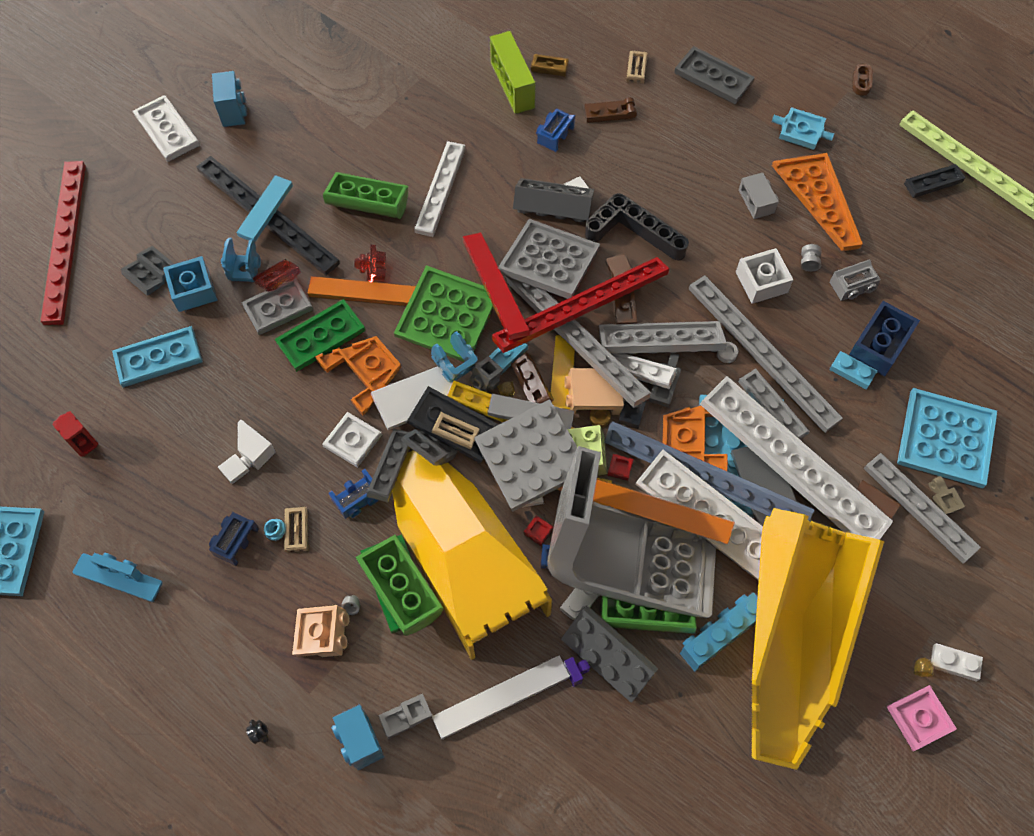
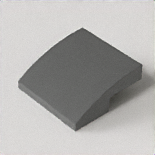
[121,246,174,296]
[401,429,458,466]

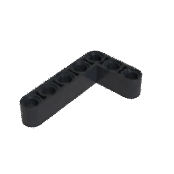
[585,193,689,261]

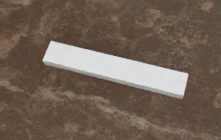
[415,141,465,237]
[432,655,570,739]

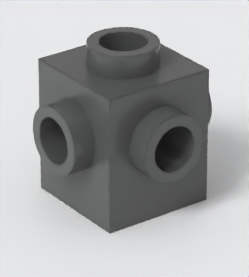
[469,356,503,392]

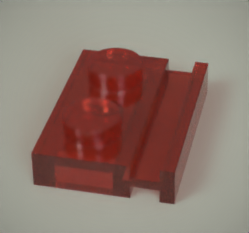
[252,259,301,292]

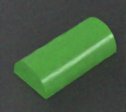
[323,172,408,219]
[356,535,444,635]
[601,596,696,634]

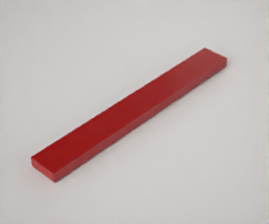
[463,232,530,340]

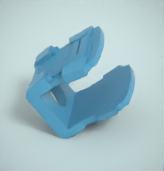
[221,237,261,282]
[431,331,478,383]

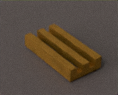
[531,54,569,76]

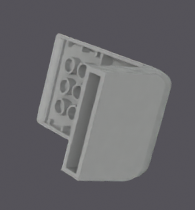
[548,446,716,618]

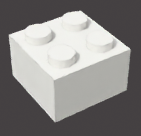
[736,248,793,304]

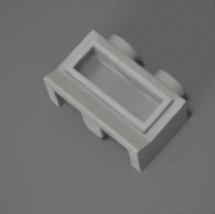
[830,259,881,301]

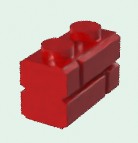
[52,411,98,457]

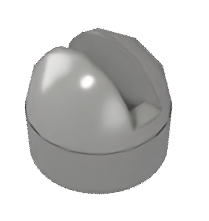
[341,595,360,615]

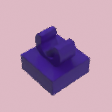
[564,657,590,687]

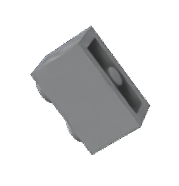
[739,173,779,219]

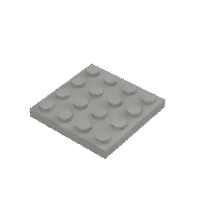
[498,219,600,299]
[474,399,578,512]

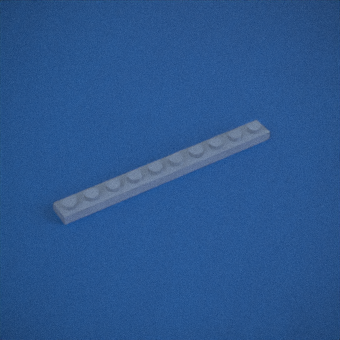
[605,422,814,522]

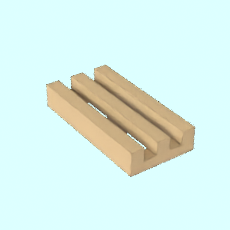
[626,51,647,83]
[432,412,480,449]
[284,507,308,552]

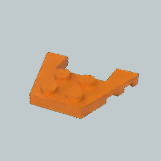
[315,336,401,416]
[663,406,728,472]

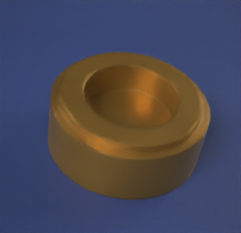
[589,410,611,428]

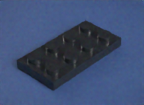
[407,386,498,463]

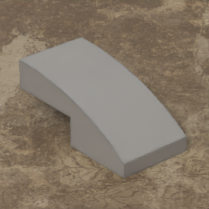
[379,693,432,739]

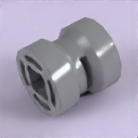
[801,244,822,272]

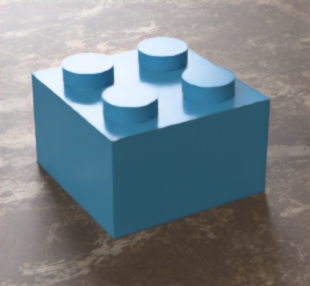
[212,71,247,127]
[163,256,217,312]
[332,705,384,770]

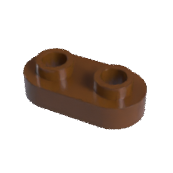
[852,64,873,96]

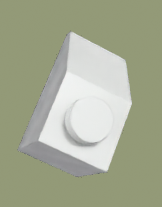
[238,420,276,470]

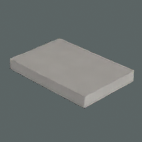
[241,277,313,335]

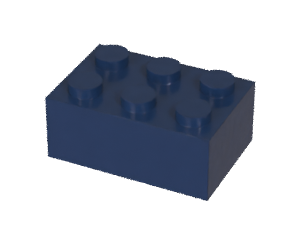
[849,301,920,376]

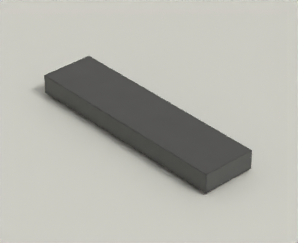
[367,428,410,502]

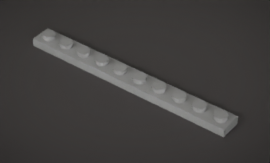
[689,275,843,433]
[506,277,651,408]

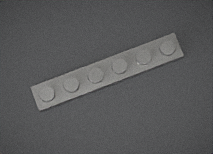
[864,453,981,563]

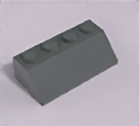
[513,178,594,222]

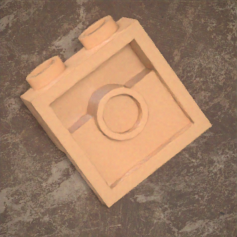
[292,605,349,657]

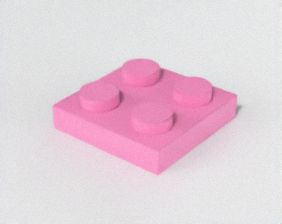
[887,685,956,751]

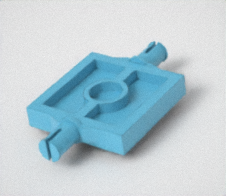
[772,107,834,150]

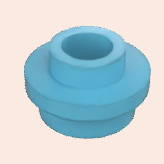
[264,519,286,541]

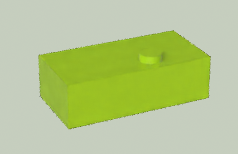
[490,31,535,114]

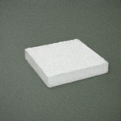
[322,412,382,468]

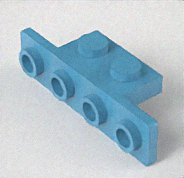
[72,553,163,602]

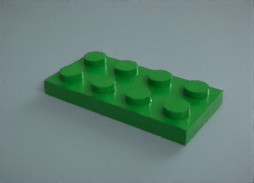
[275,299,366,372]

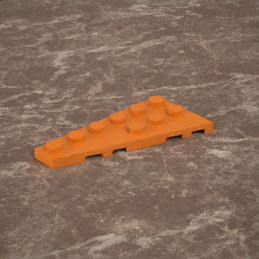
[772,153,863,251]

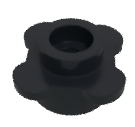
[246,719,269,744]

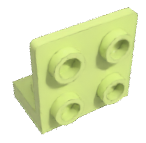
[567,425,607,475]

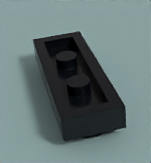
[904,164,965,198]

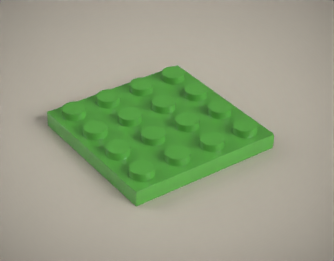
[394,265,494,362]

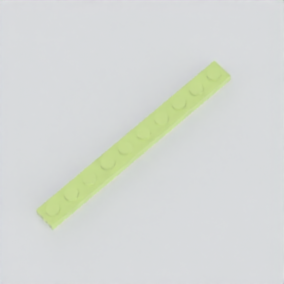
[899,110,1034,219]

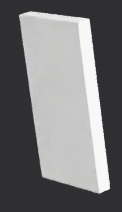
[133,95,200,162]
[371,366,452,430]

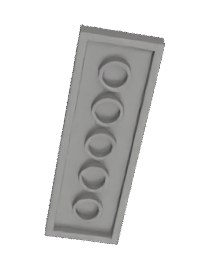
[599,321,727,355]

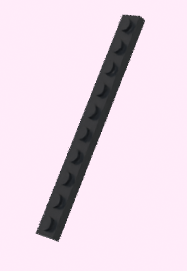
[196,156,340,276]

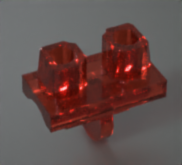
[354,244,386,282]

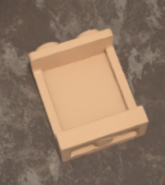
[565,368,624,415]

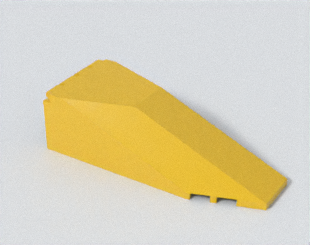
[392,450,552,660]
[752,508,884,770]

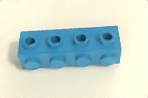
[680,592,758,672]

